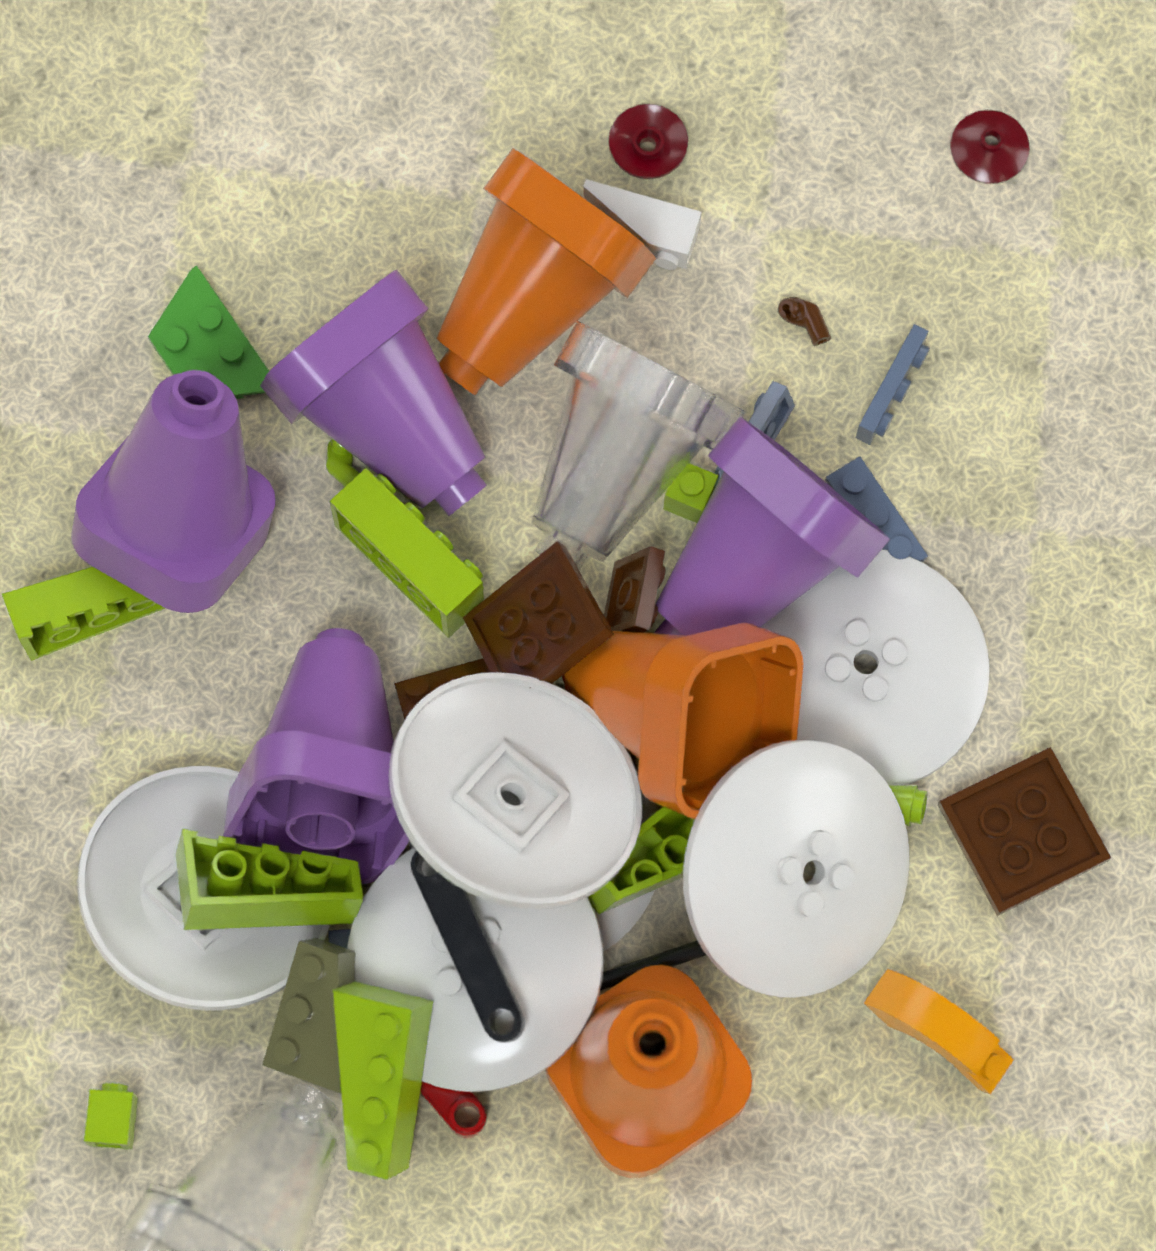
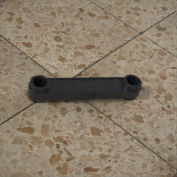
[410,851,525,1043]

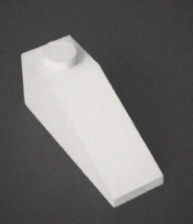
[583,179,702,270]

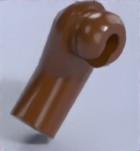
[778,297,832,346]

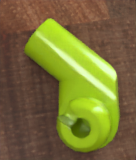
[326,439,360,487]

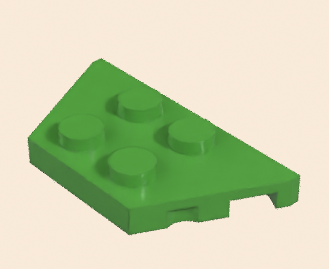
[148,265,269,399]

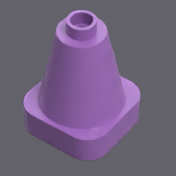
[260,270,487,516]
[71,370,276,613]
[654,416,890,636]
[223,628,410,885]

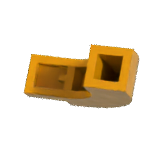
[864,969,1014,1095]

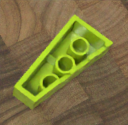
[1,567,165,661]
[587,806,695,915]
[175,829,363,930]
[333,981,434,1180]

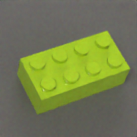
[330,468,484,638]

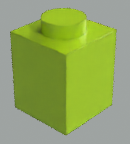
[663,460,719,523]
[84,1083,138,1150]

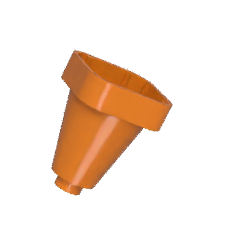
[436,148,657,396]
[562,623,803,819]
[545,965,752,1178]

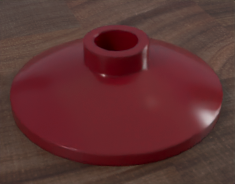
[608,104,688,179]
[950,110,1030,184]

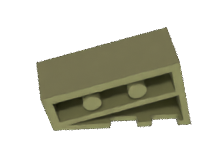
[262,938,355,1094]

